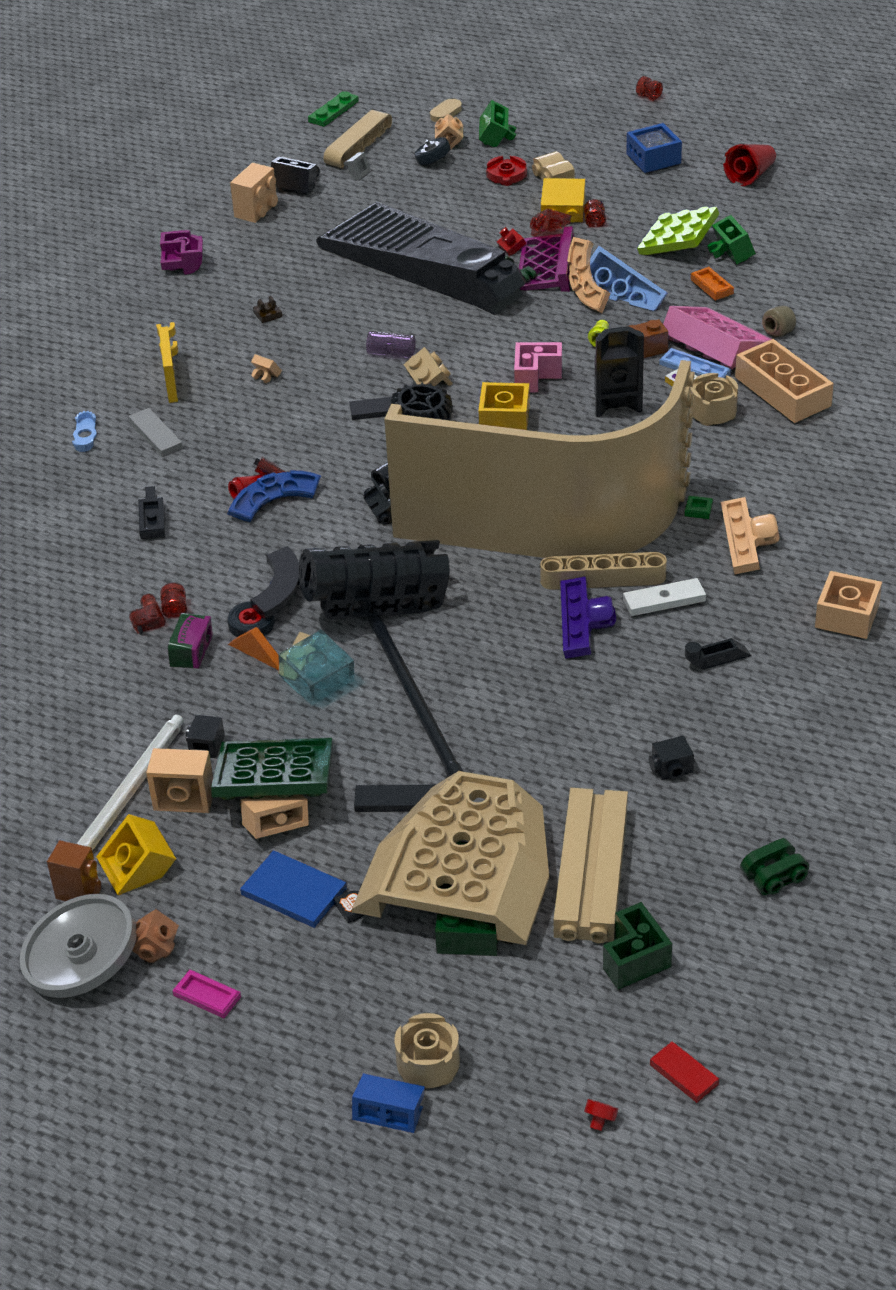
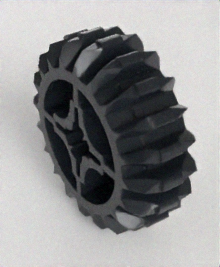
[389,382,453,421]

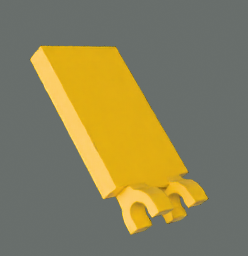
[156,322,179,403]

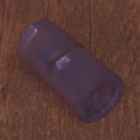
[366,331,416,358]

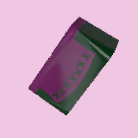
[168,613,213,669]

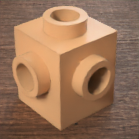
[435,113,463,149]

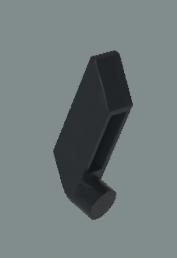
[685,638,752,670]

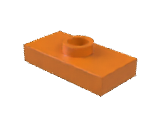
[691,267,734,301]

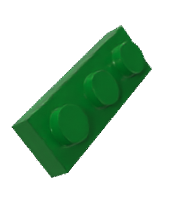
[308,91,359,127]

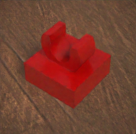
[496,227,527,256]

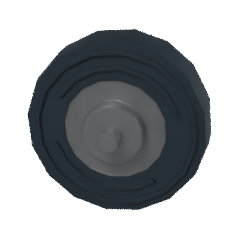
[415,137,450,165]

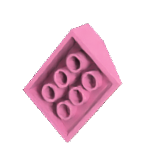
[663,306,771,370]

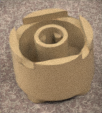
[689,373,738,426]
[394,1013,460,1088]

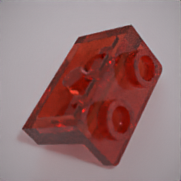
[530,208,572,236]

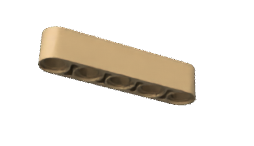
[323,110,392,169]
[540,552,667,590]

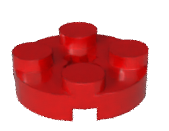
[486,156,527,186]

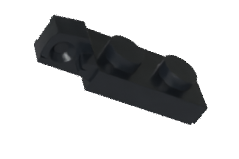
[138,486,165,539]

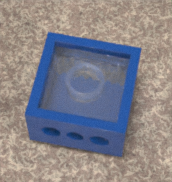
[626,123,682,173]

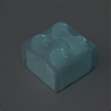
[278,630,354,705]

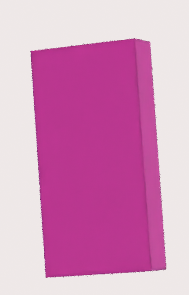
[172,970,241,1018]

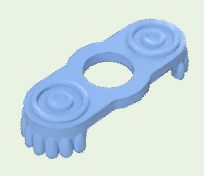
[72,411,97,452]

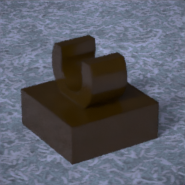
[253,296,282,323]

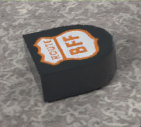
[334,891,364,923]

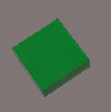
[684,496,713,519]

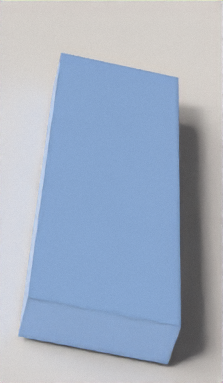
[659,348,731,379]

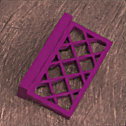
[519,226,575,292]

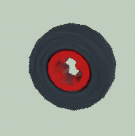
[227,601,275,637]

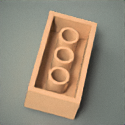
[735,339,834,423]

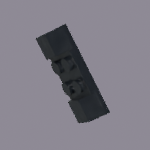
[594,326,644,417]

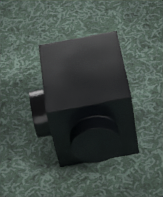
[186,715,225,759]
[649,736,694,780]

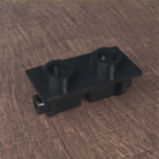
[363,478,392,524]

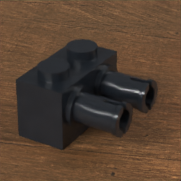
[271,156,320,195]

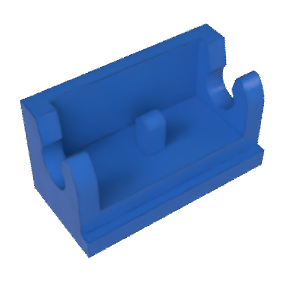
[352,1073,425,1133]

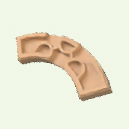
[567,237,611,313]

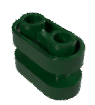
[740,838,809,895]

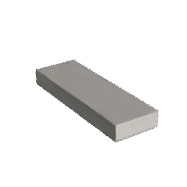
[128,408,183,457]

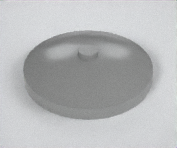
[20,894,137,998]

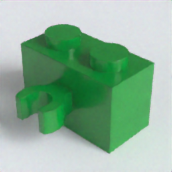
[479,100,517,147]
[707,215,756,264]

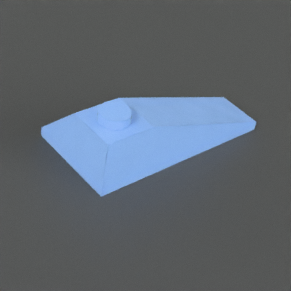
[590,246,668,311]

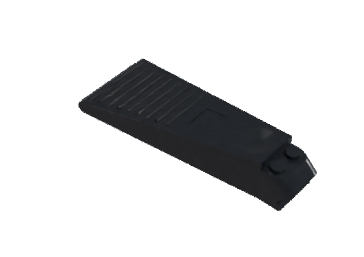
[316,202,527,315]

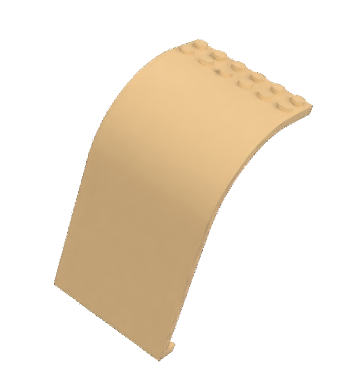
[384,360,695,558]

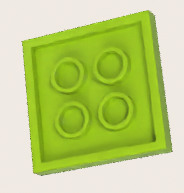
[637,207,719,255]

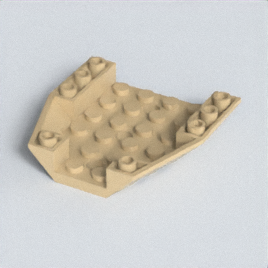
[352,771,549,945]

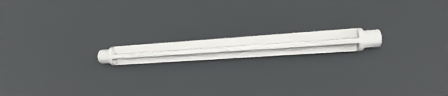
[77,715,184,851]

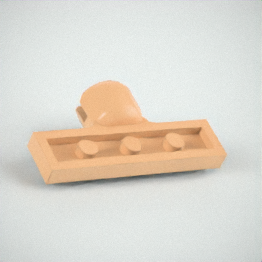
[721,497,780,574]

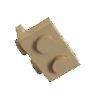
[403,347,453,386]

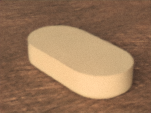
[430,99,462,122]

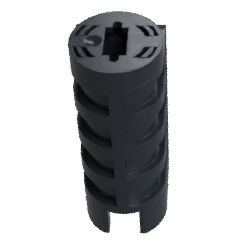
[299,540,450,620]

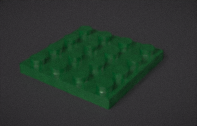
[211,738,333,800]

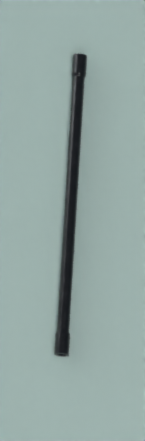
[358,601,464,777]

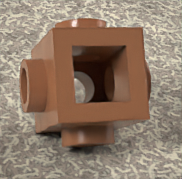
[132,909,179,963]

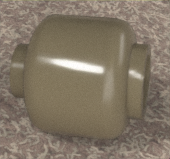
[762,305,796,337]

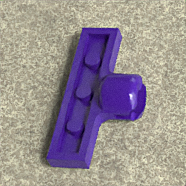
[560,576,616,659]

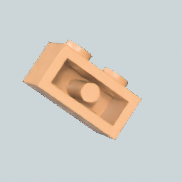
[241,794,309,839]

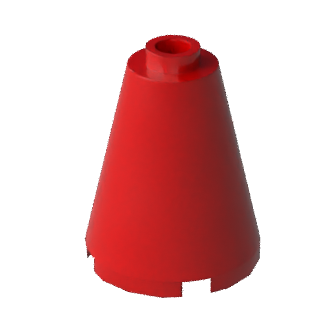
[723,144,776,186]

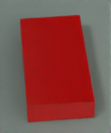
[650,1041,719,1103]

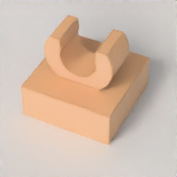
[251,354,282,383]

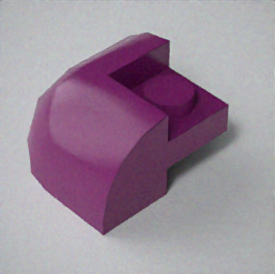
[160,230,203,275]

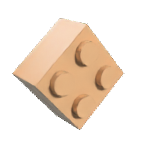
[230,162,278,223]
[815,571,882,639]
[146,748,213,813]

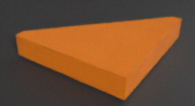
[228,627,284,670]

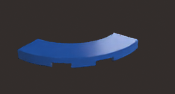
[227,470,321,522]

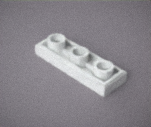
[623,578,706,616]

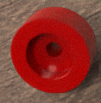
[584,1099,619,1131]

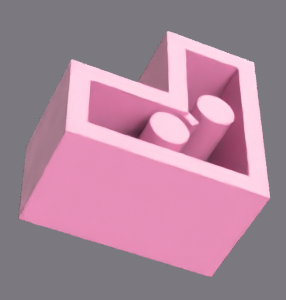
[514,342,562,392]

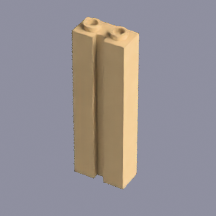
[553,788,628,943]

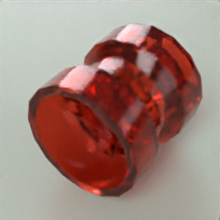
[636,76,663,101]
[584,199,606,227]
[160,583,187,618]

